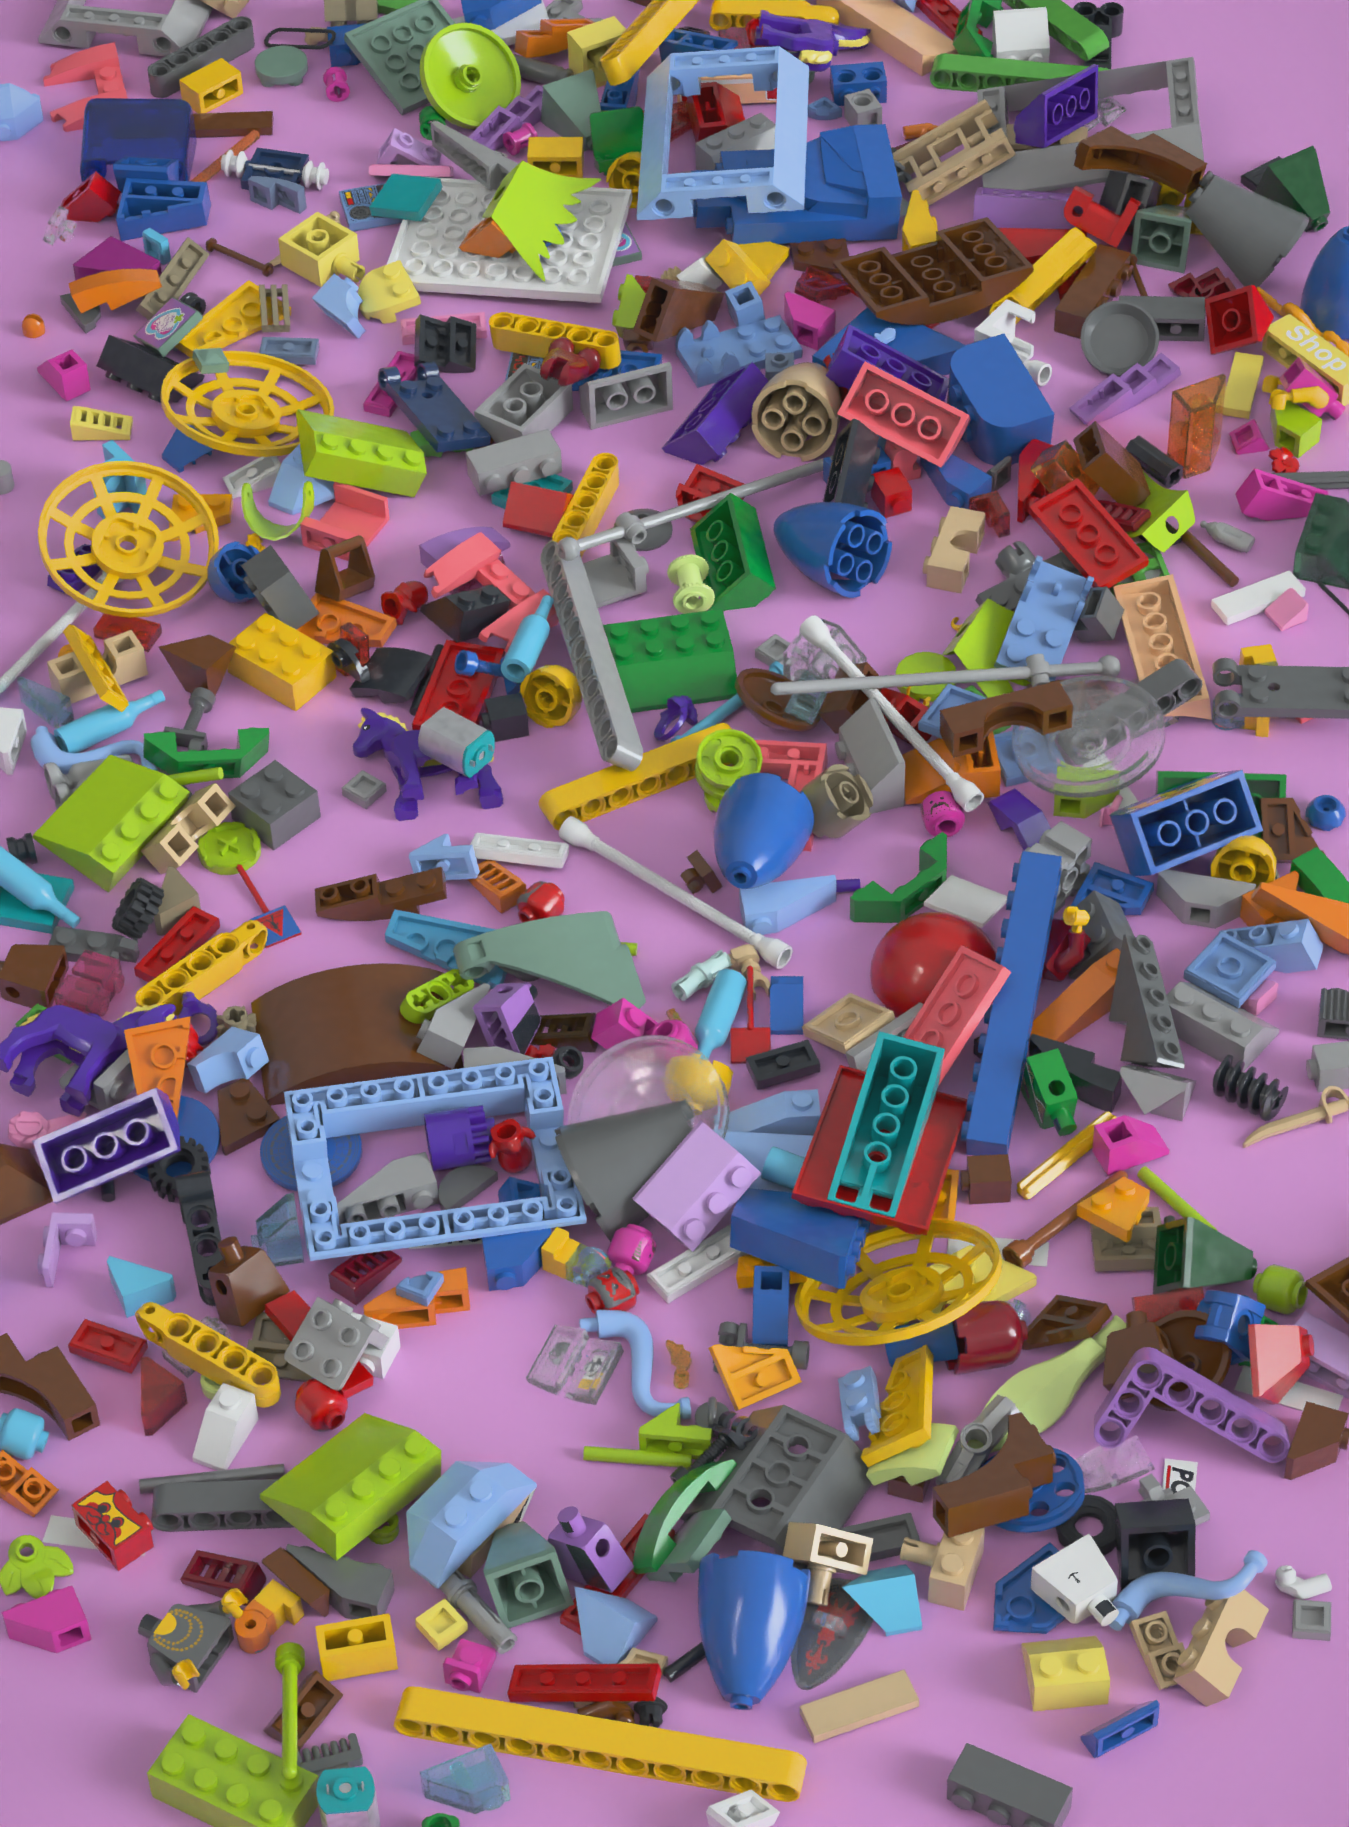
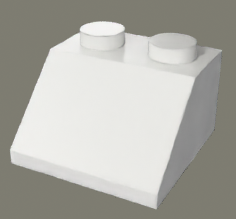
[992,7,1050,63]

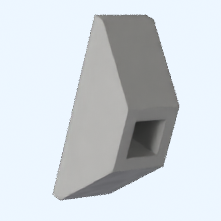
[1156,869,1256,929]

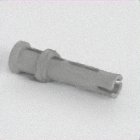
[431,1569,517,1654]

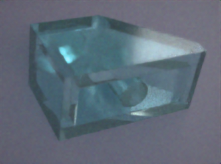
[251,1193,304,1267]
[420,1743,511,1814]

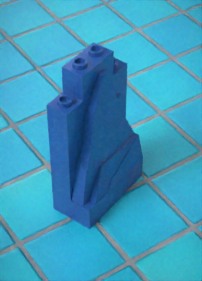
[691,124,902,244]

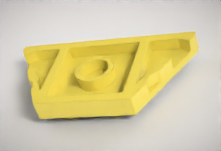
[920,1245,1037,1322]

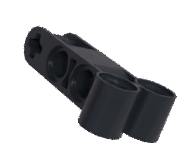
[1073,2,1124,69]
[175,1169,223,1306]

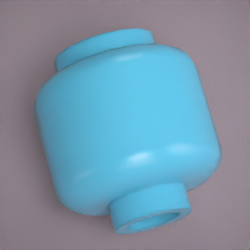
[0,1408,50,1460]

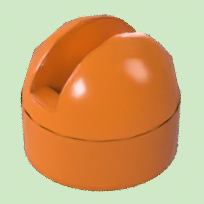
[22,313,45,338]

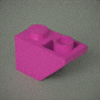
[784,291,836,351]
[37,349,91,402]
[591,998,658,1060]
[1092,1115,1169,1176]
[2,1585,92,1653]

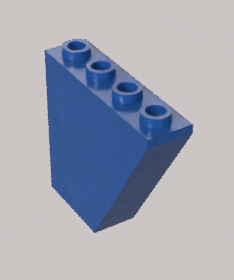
[812,307,965,376]
[730,1188,870,1289]

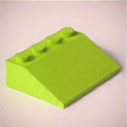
[296,409,427,497]
[32,755,190,893]
[260,1413,441,1561]

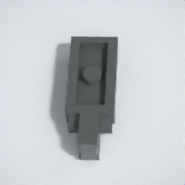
[48,926,140,967]

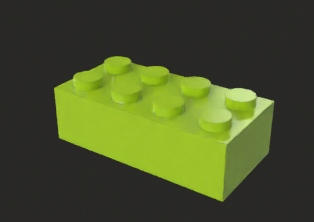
[147,1714,319,1827]

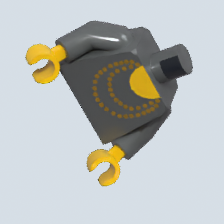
[138,1588,249,1693]

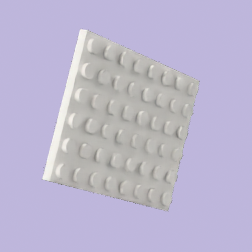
[387,177,632,303]

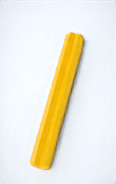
[1016,1111,1117,1200]

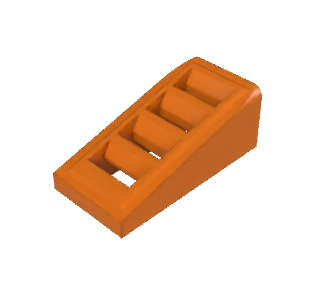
[467,860,527,913]

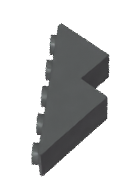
[1109,934,1185,1069]

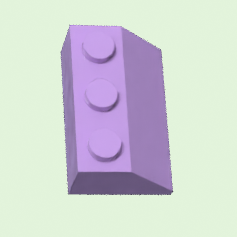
[632,1120,761,1252]

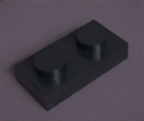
[746,1040,820,1090]

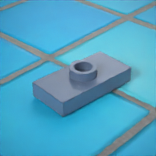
[259,337,319,365]

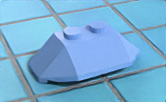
[0,83,43,141]
[268,444,335,515]
[406,1461,537,1589]

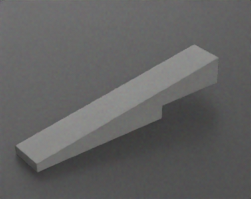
[430,121,518,190]

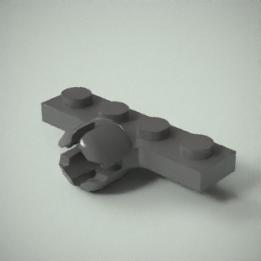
[975,541,1084,612]

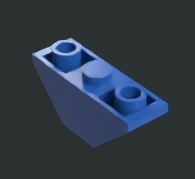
[600,68,640,111]

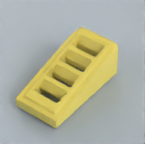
[70,406,133,440]

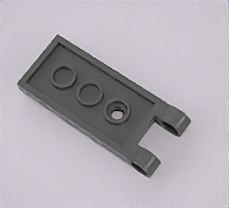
[1212,658,1349,719]

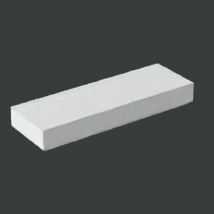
[1211,570,1306,625]
[470,833,569,868]
[647,1224,747,1304]

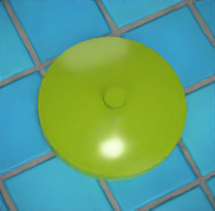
[419,23,521,130]

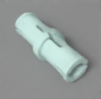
[671,950,732,1001]

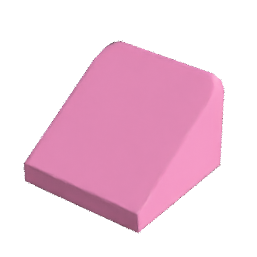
[1264,588,1308,631]
[1241,980,1278,1016]

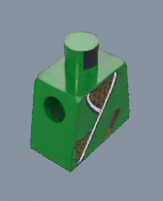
[1020,1048,1078,1136]

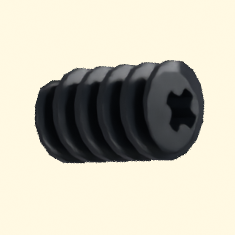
[1212,1054,1289,1121]

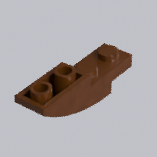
[315,867,447,921]

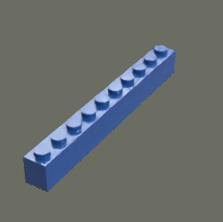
[961,851,1062,1156]

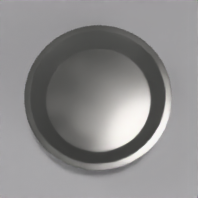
[1080,300,1159,377]

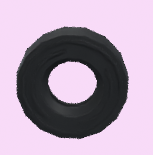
[1056,1494,1116,1556]

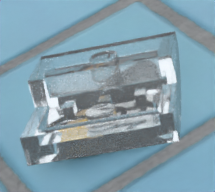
[526,1325,624,1405]

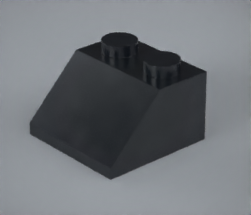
[420,585,511,643]
[1115,1498,1196,1590]

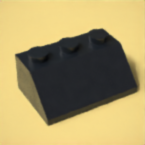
[96,335,205,403]
[823,419,881,508]

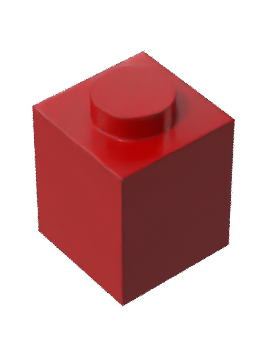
[871,467,912,518]

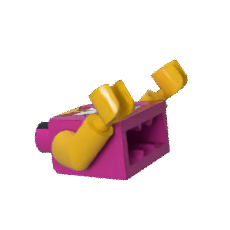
[1262,357,1345,420]

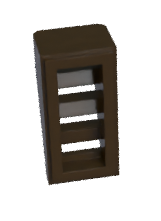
[530,1013,598,1052]

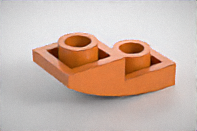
[0,1449,59,1517]

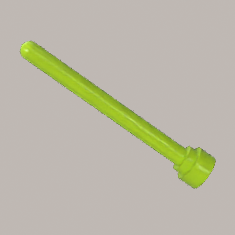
[275,1642,305,1779]

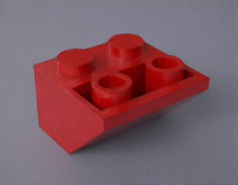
[686,82,745,143]

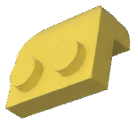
[358,260,421,324]

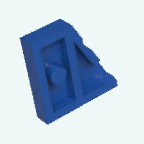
[1070,862,1154,916]

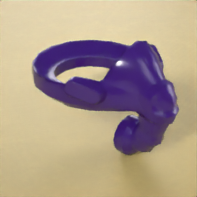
[654,695,698,741]
[177,991,219,1046]

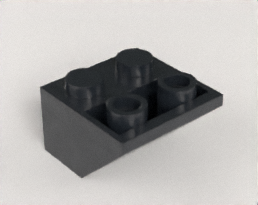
[1099,171,1162,236]

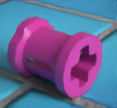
[323,67,350,102]
[502,122,538,156]

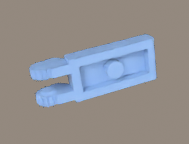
[838,1366,882,1442]

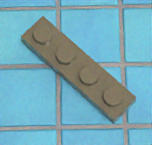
[135,237,210,320]

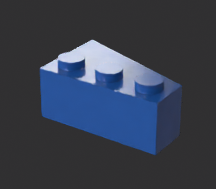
[116,178,211,241]

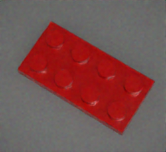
[1029,478,1149,589]
[412,639,505,730]

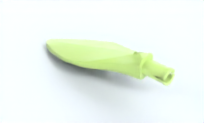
[967,1315,1126,1453]

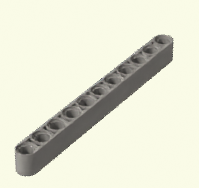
[540,540,643,771]

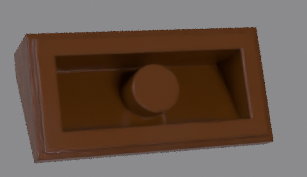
[262,1547,330,1617]
[263,1670,343,1751]

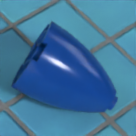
[1300,226,1349,339]
[773,502,892,598]
[713,773,814,889]
[697,1550,811,1710]

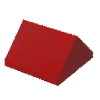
[1204,285,1274,355]
[503,481,574,537]

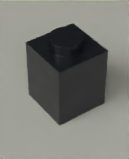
[481,693,529,742]

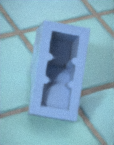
[312,273,366,339]
[187,1027,269,1093]

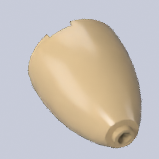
[751,362,841,462]

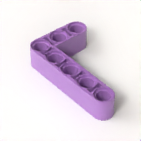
[1094,1347,1290,1463]

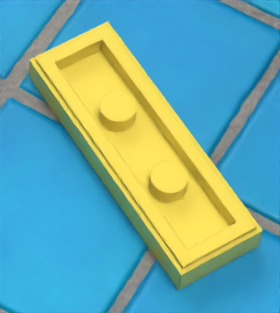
[1220,352,1264,419]

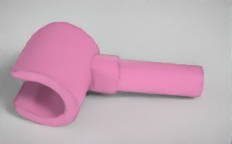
[1099,795,1123,829]

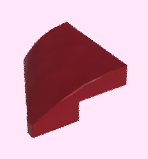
[1168,267,1236,299]

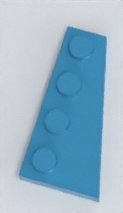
[384,909,507,989]

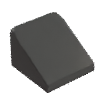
[986,456,1012,493]

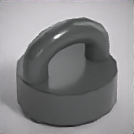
[695,1397,731,1438]

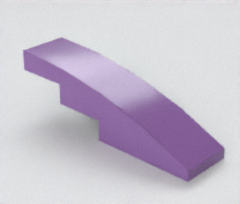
[469,85,543,151]
[1069,353,1181,426]

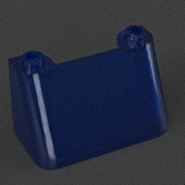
[80,98,197,182]

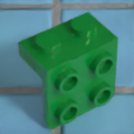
[589,106,644,176]

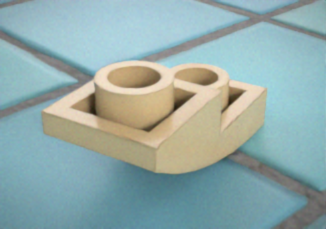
[1129,1610,1185,1690]

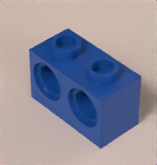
[830,61,887,106]

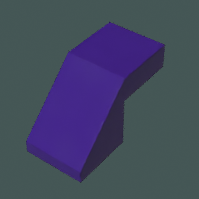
[987,788,1051,850]

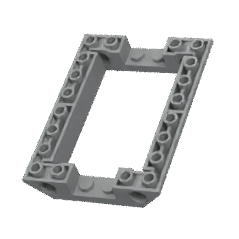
[38,0,213,56]
[977,57,1204,191]

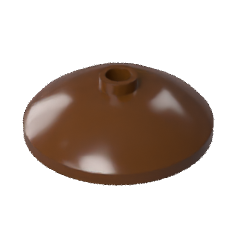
[735,668,821,732]
[1149,1310,1232,1411]

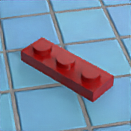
[134,906,220,983]

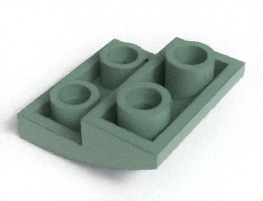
[646,1509,732,1582]

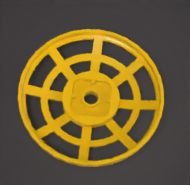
[160,351,334,457]
[37,461,219,618]
[794,1220,1002,1346]

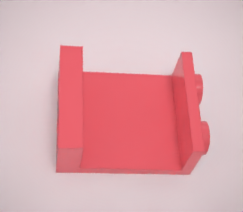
[300,482,389,561]

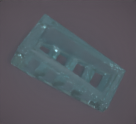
[784,669,827,725]
[17,676,74,729]

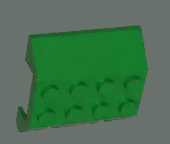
[603,609,737,713]

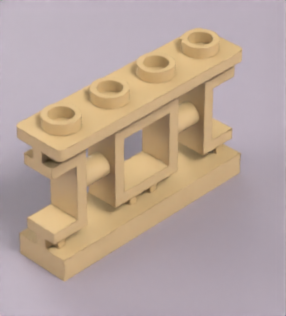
[892,99,1016,206]

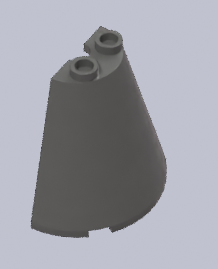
[1186,171,1309,288]
[554,1099,695,1242]

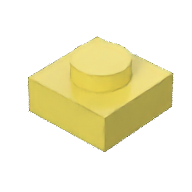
[415,1598,468,1651]

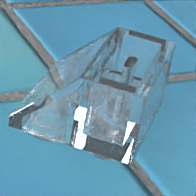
[783,615,867,695]

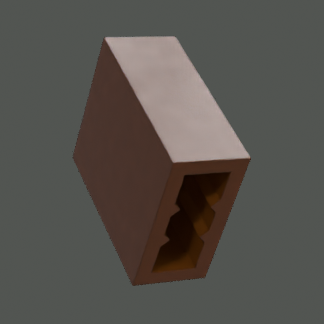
[1073,421,1151,507]

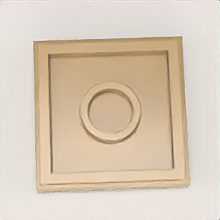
[802,993,895,1054]

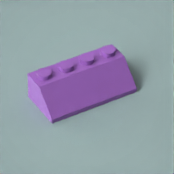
[973,187,1083,229]

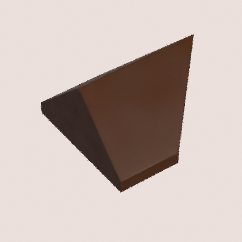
[159,635,236,696]

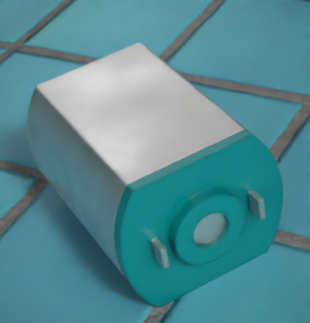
[418,707,495,778]
[316,1766,381,1827]

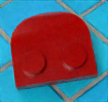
[676,464,745,523]

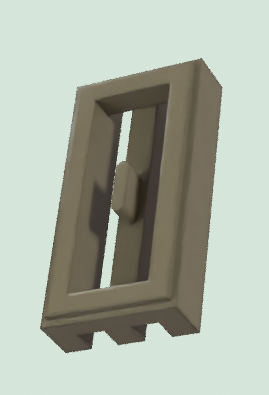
[259,284,290,332]

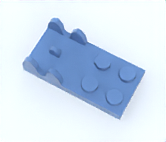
[675,315,802,388]
[994,555,1094,681]

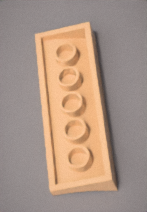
[816,0,959,76]
[1113,574,1212,720]

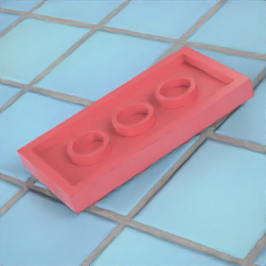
[903,945,1011,1085]

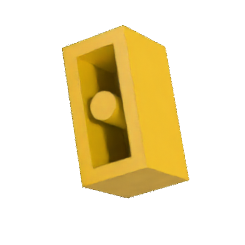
[179,58,243,113]
[527,137,584,178]
[705,239,771,296]
[315,1613,398,1681]

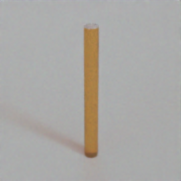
[191,130,260,182]

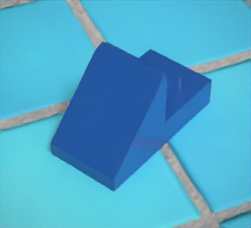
[770,976,804,1035]

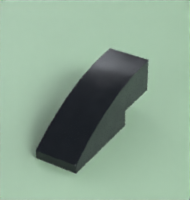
[1029,1034,1122,1113]

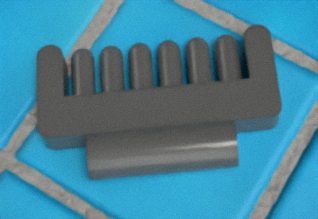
[297,1733,363,1777]

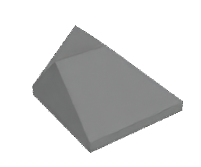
[1120,1064,1196,1121]

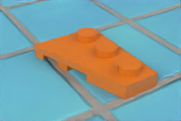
[124,1016,191,1121]

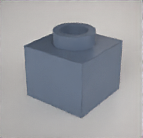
[765,352,794,381]

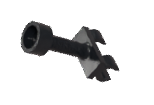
[670,1411,758,1483]

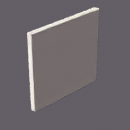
[924,875,1007,928]

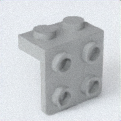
[583,537,649,608]
[59,1049,135,1111]
[284,1297,389,1391]

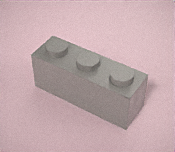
[466,429,562,496]

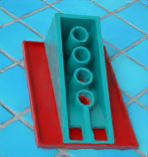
[791,1031,968,1236]

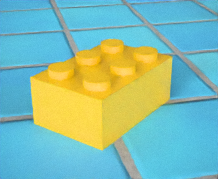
[227,612,337,711]

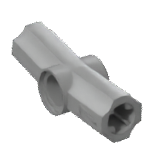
[936,1394,1020,1486]

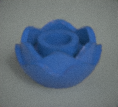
[1305,795,1346,831]

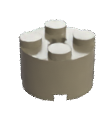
[801,764,873,838]

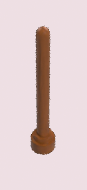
[1002,1170,1128,1268]

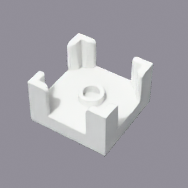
[974,299,1035,362]

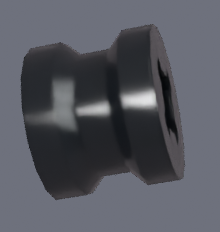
[6,833,38,864]

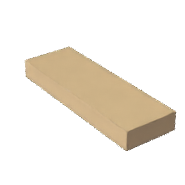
[800,1670,919,1744]

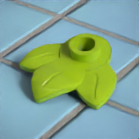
[0,1535,74,1599]

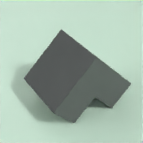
[1073,587,1124,642]

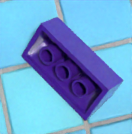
[1013,64,1098,148]
[826,324,949,402]
[662,362,768,465]
[32,1088,181,1204]

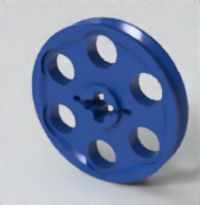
[980,1447,1085,1533]

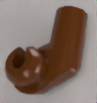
[577,1701,635,1724]

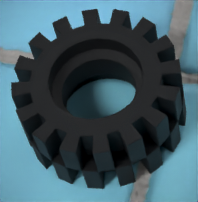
[112,877,164,940]
[147,1136,211,1202]

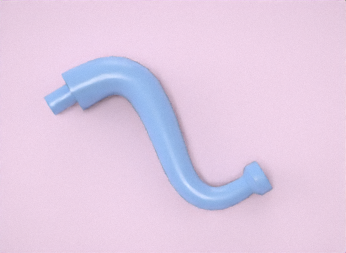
[579,1310,691,1420]
[1109,1550,1268,1631]

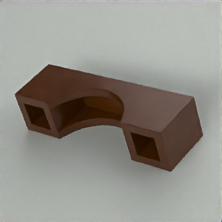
[940,680,1073,758]

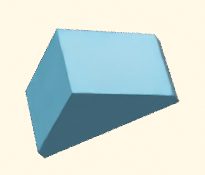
[107,1256,176,1318]

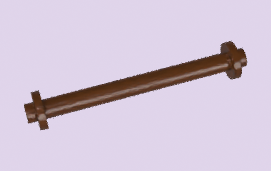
[205,238,274,277]
[1130,254,1148,296]

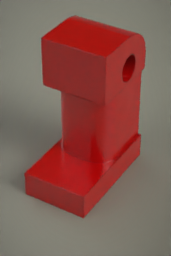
[1064,186,1141,248]

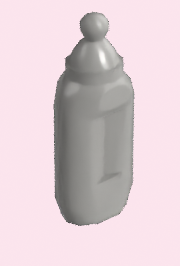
[1200,521,1255,553]

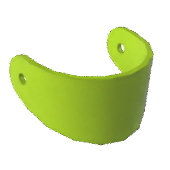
[241,481,314,541]

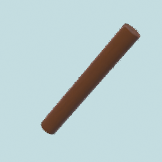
[1177,529,1239,587]

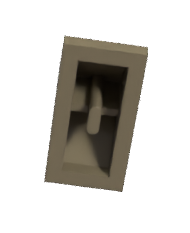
[154,866,201,936]

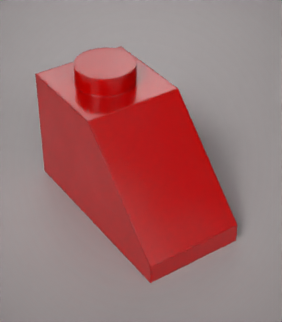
[57,172,121,223]

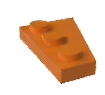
[297,593,397,648]

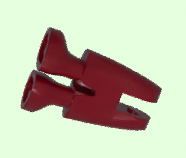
[540,337,601,387]

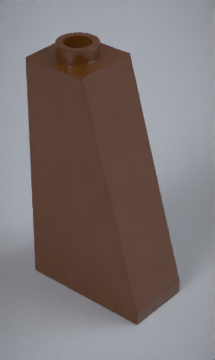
[633,278,724,342]

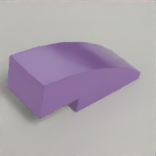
[419,527,510,568]

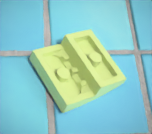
[866,1423,959,1486]

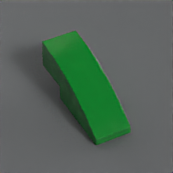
[1290,847,1349,903]

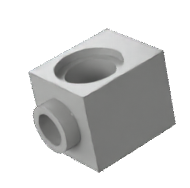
[844,89,882,126]

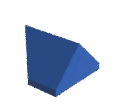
[162,424,214,473]

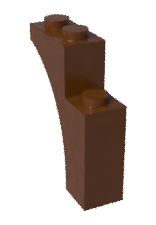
[1074,126,1207,195]
[0,1333,100,1441]
[933,1412,1056,1538]

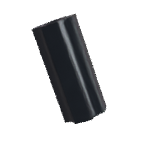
[1125,435,1184,488]

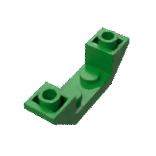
[953,0,1004,58]
[143,727,270,779]
[850,832,947,923]

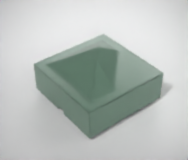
[192,348,229,374]

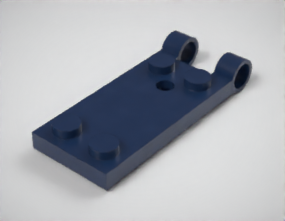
[378,362,491,453]

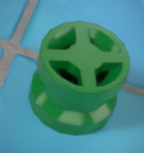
[419,106,446,140]

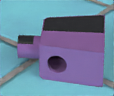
[473,982,541,1055]
[548,1506,634,1592]

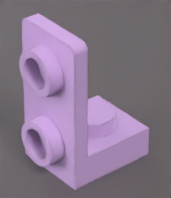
[376,128,441,165]
[37,1212,97,1287]

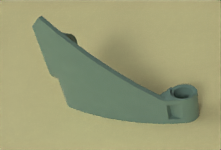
[453,911,646,1009]

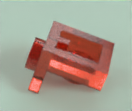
[969,491,1010,538]
[335,622,370,677]

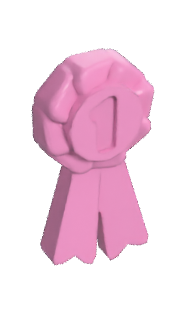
[8,1111,87,1149]

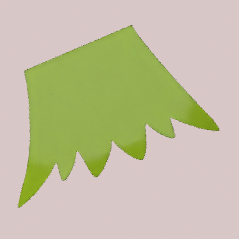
[482,160,601,282]
[1059,471,1195,552]
[942,598,1031,698]

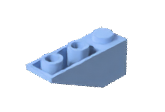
[1219,919,1324,973]

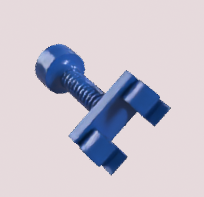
[455,650,521,695]

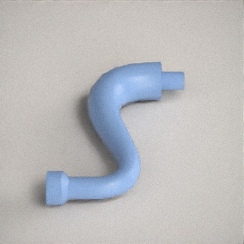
[30,726,158,774]

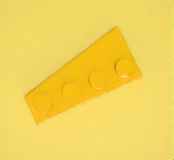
[175,280,291,358]
[861,1345,934,1467]

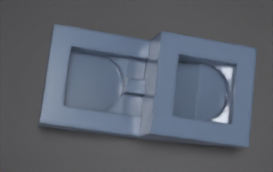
[248,176,307,214]

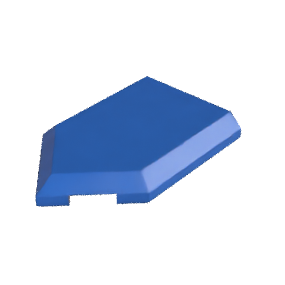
[993,1542,1066,1634]

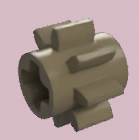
[216,1006,257,1038]

